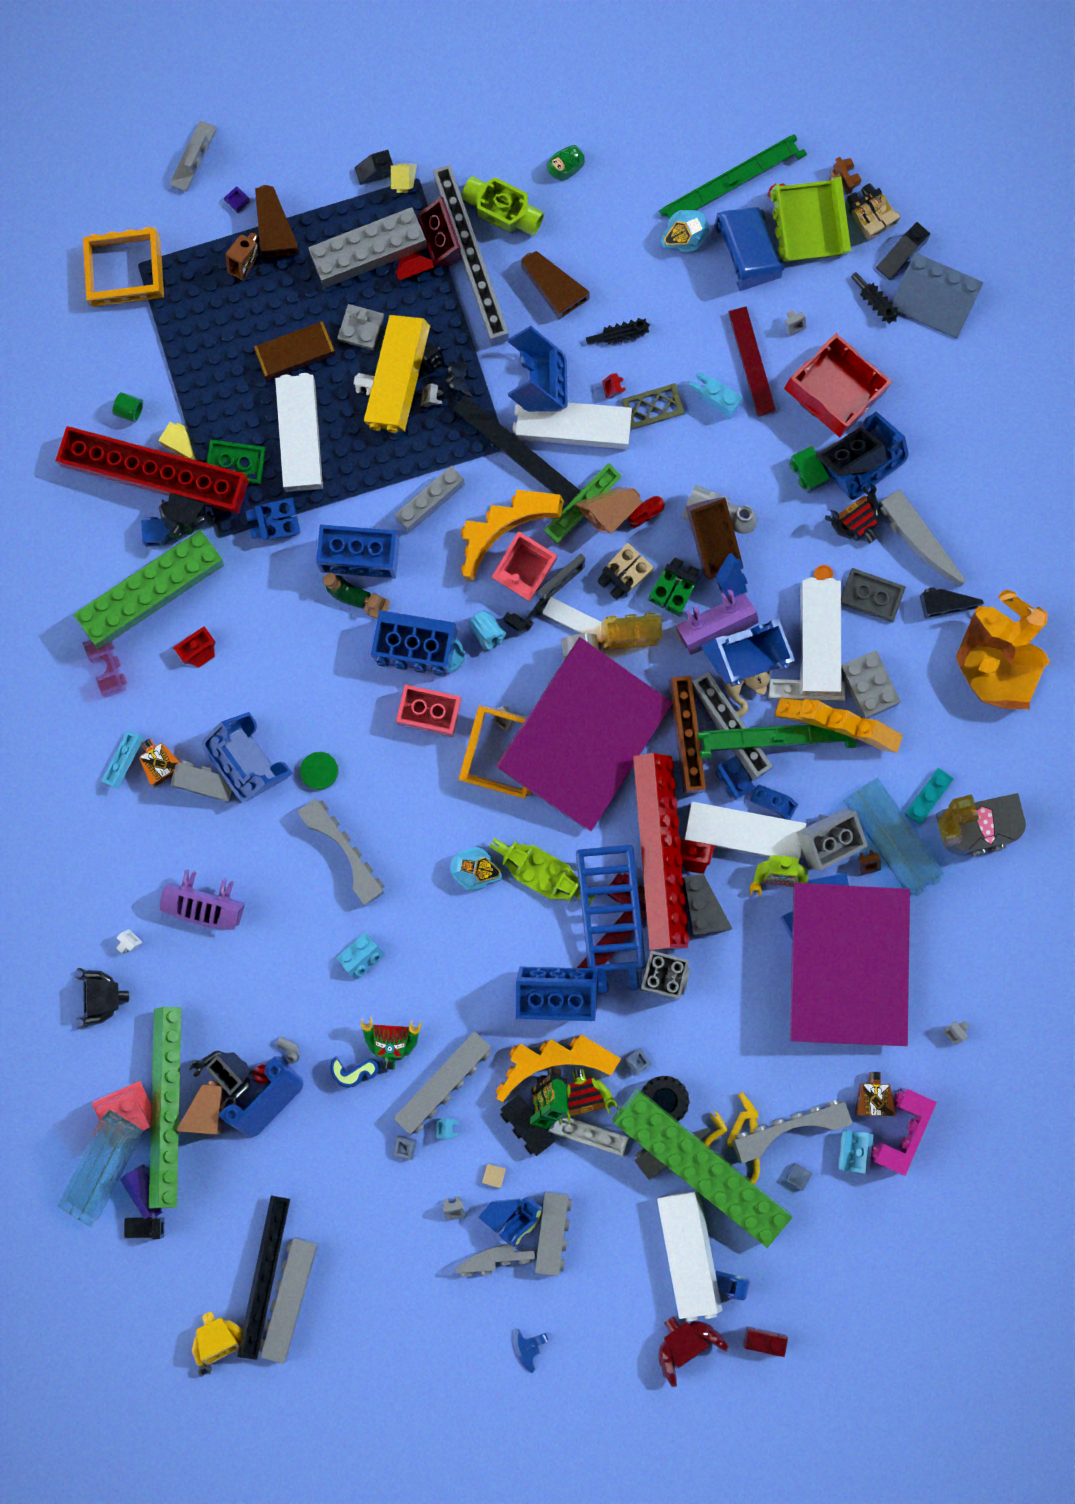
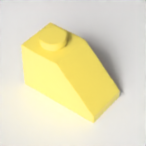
[391,163,417,193]
[158,422,195,460]

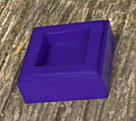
[224,186,250,213]

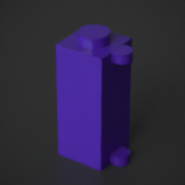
[120,1164,163,1220]

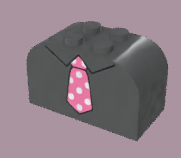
[936,793,1026,857]

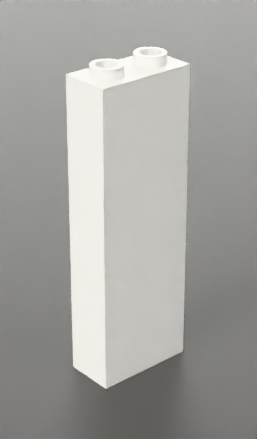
[275,373,323,492]
[513,402,632,449]
[800,577,841,696]
[684,802,806,861]
[657,1191,722,1321]

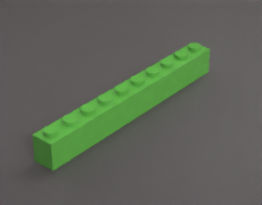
[149,1006,182,1208]

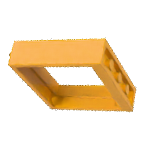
[83,227,164,307]
[458,704,532,799]

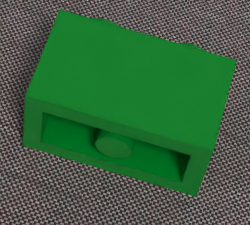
[789,446,830,493]

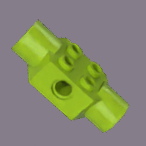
[461,176,545,236]

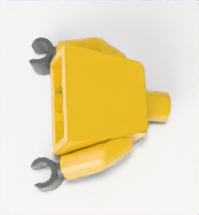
[192,1312,242,1377]

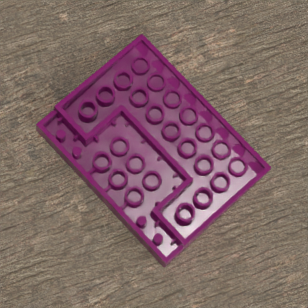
[496,637,673,831]
[790,883,910,1046]

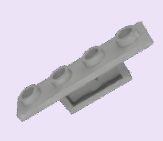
[170,121,216,192]

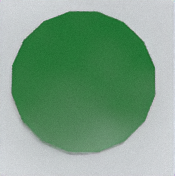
[300,752,339,790]

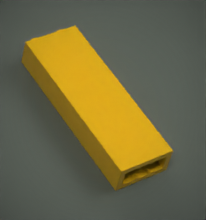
[364,315,430,433]

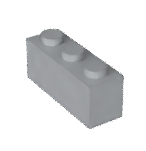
[170,761,232,802]

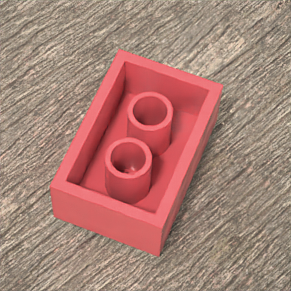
[396,684,462,737]

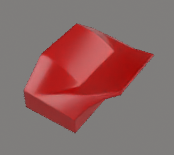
[395,253,434,280]
[173,626,216,668]
[680,840,715,874]

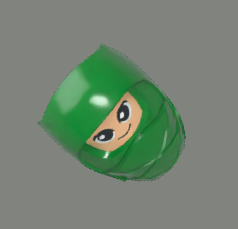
[547,145,585,181]

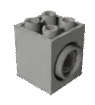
[639,950,690,1000]

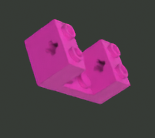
[871,1088,937,1176]

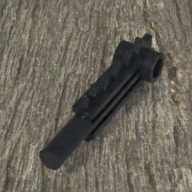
[851,272,900,324]
[585,318,650,345]

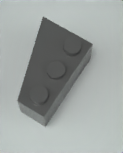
[684,874,732,936]

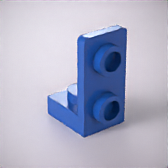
[750,784,798,820]

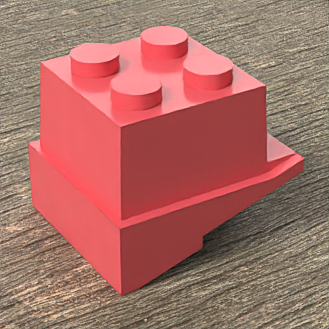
[491,531,557,602]
[92,1081,151,1146]

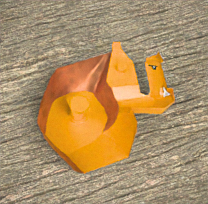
[956,589,1051,710]

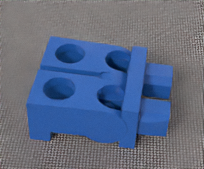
[246,497,301,540]

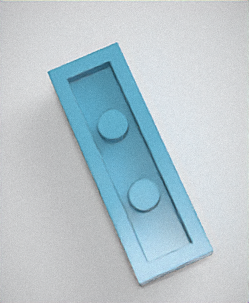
[101,730,144,789]

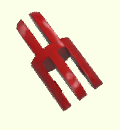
[627,496,665,529]
[251,1063,271,1084]

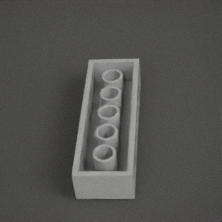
[308,207,427,288]

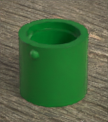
[112,392,143,422]

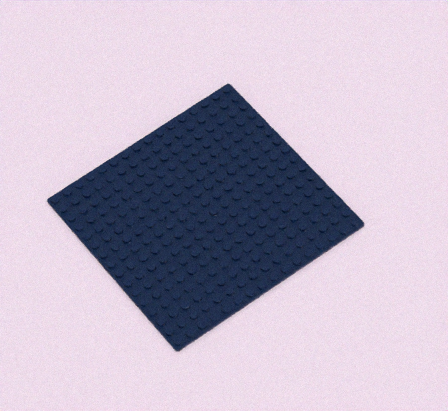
[138,178,501,537]

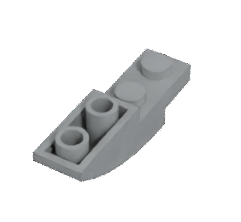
[456,1244,535,1276]

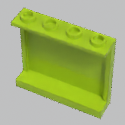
[770,177,851,262]

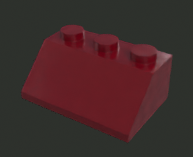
[417,197,462,266]

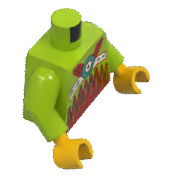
[749,855,809,897]

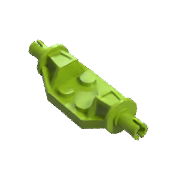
[489,838,596,906]

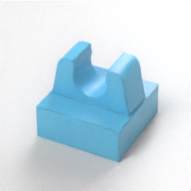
[436,1118,459,1139]

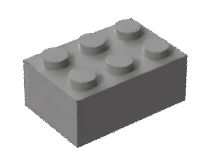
[841,650,901,719]
[796,809,868,871]

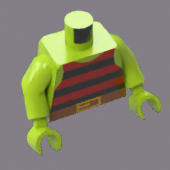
[559,1068,619,1125]

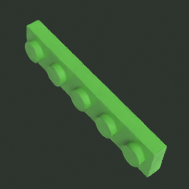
[543,463,622,543]

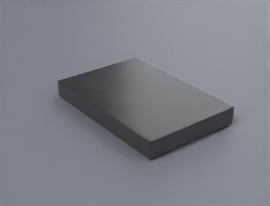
[538,554,585,603]
[841,568,906,623]

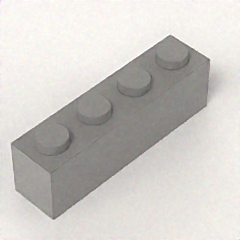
[395,465,465,534]
[535,1191,572,1276]

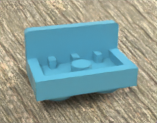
[337,932,385,980]
[838,1130,874,1174]

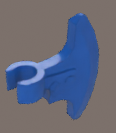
[513,1329,548,1373]

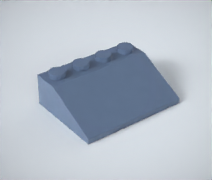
[892,253,983,339]

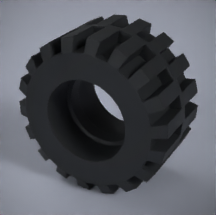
[642,1076,690,1121]

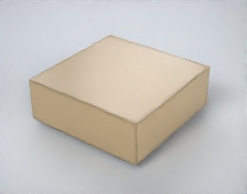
[482,1163,506,1188]

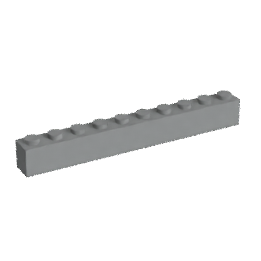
[433,165,509,346]

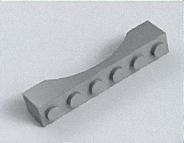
[297,798,385,906]
[731,1099,853,1163]

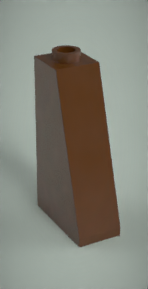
[255,185,300,258]
[521,251,590,320]

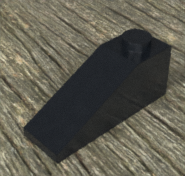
[876,222,931,280]
[920,587,984,618]

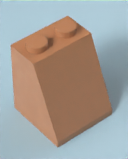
[575,487,643,534]
[177,1081,227,1135]

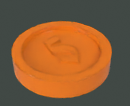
[814,565,833,580]

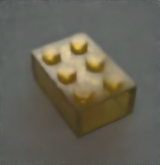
[600,613,663,650]

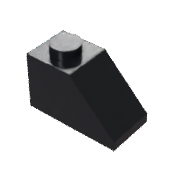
[355,149,393,185]

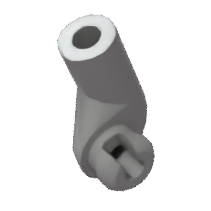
[277,1037,300,1064]

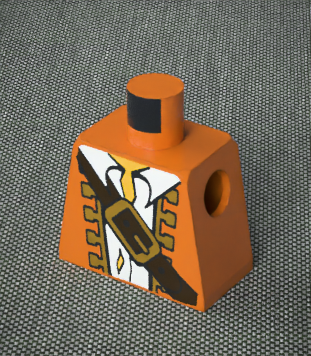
[139,738,181,787]

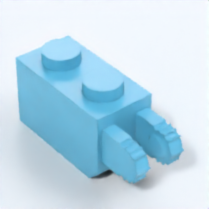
[689,372,743,419]

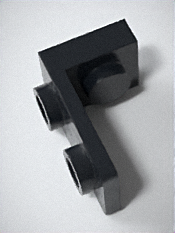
[422,342,444,372]
[503,599,545,634]
[124,1217,165,1239]

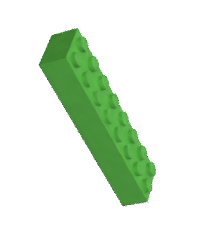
[73,529,224,650]

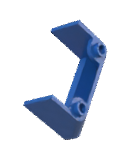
[508,326,568,412]

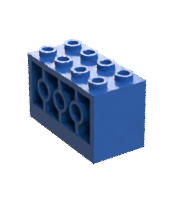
[316,524,400,579]
[371,610,458,676]
[516,966,598,1021]

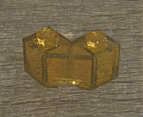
[938,794,980,847]

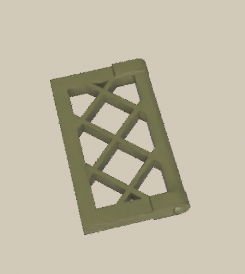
[621,383,685,430]

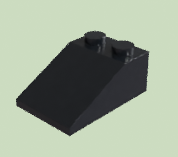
[816,427,887,476]

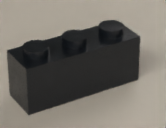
[500,1094,555,1156]

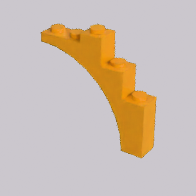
[461,489,564,582]
[774,698,903,753]
[495,1034,621,1102]

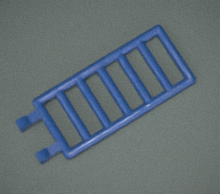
[576,845,646,993]

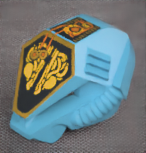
[660,210,709,252]
[450,847,503,891]

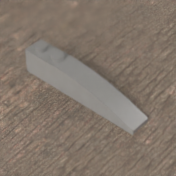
[879,489,966,587]

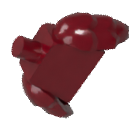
[658,1316,729,1387]

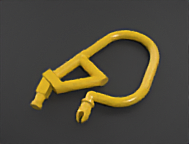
[704,1092,760,1184]

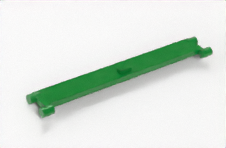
[659,134,807,219]
[697,724,857,758]

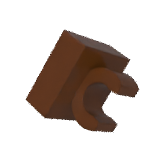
[859,850,881,875]

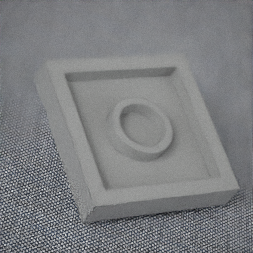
[337,304,384,350]

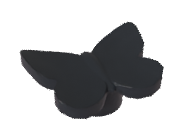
[446,361,472,398]

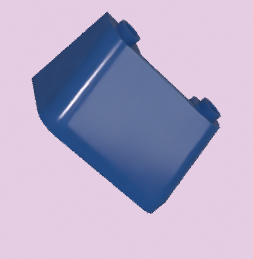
[715,207,784,292]
[821,411,909,500]
[702,618,795,687]
[202,712,293,801]
[219,1056,304,1137]

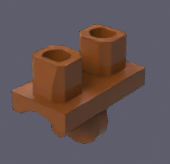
[828,157,862,195]

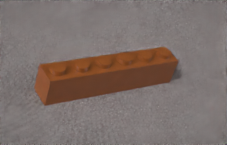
[669,676,706,794]

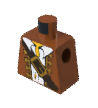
[225,233,260,281]
[855,1072,895,1116]

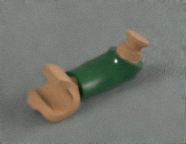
[323,573,390,619]

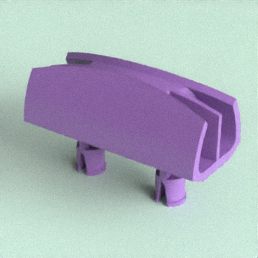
[675,590,759,655]
[160,869,245,930]

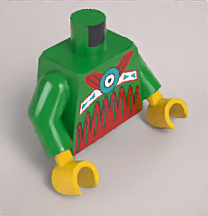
[361,1017,422,1070]

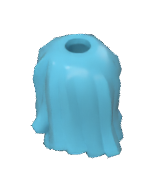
[470,611,506,651]

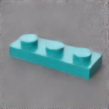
[905,767,954,825]

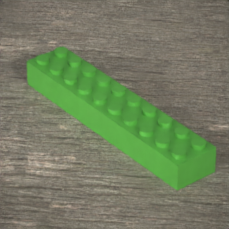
[612,1088,793,1248]

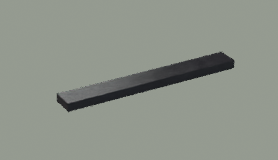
[453,395,580,505]
[237,1195,290,1360]

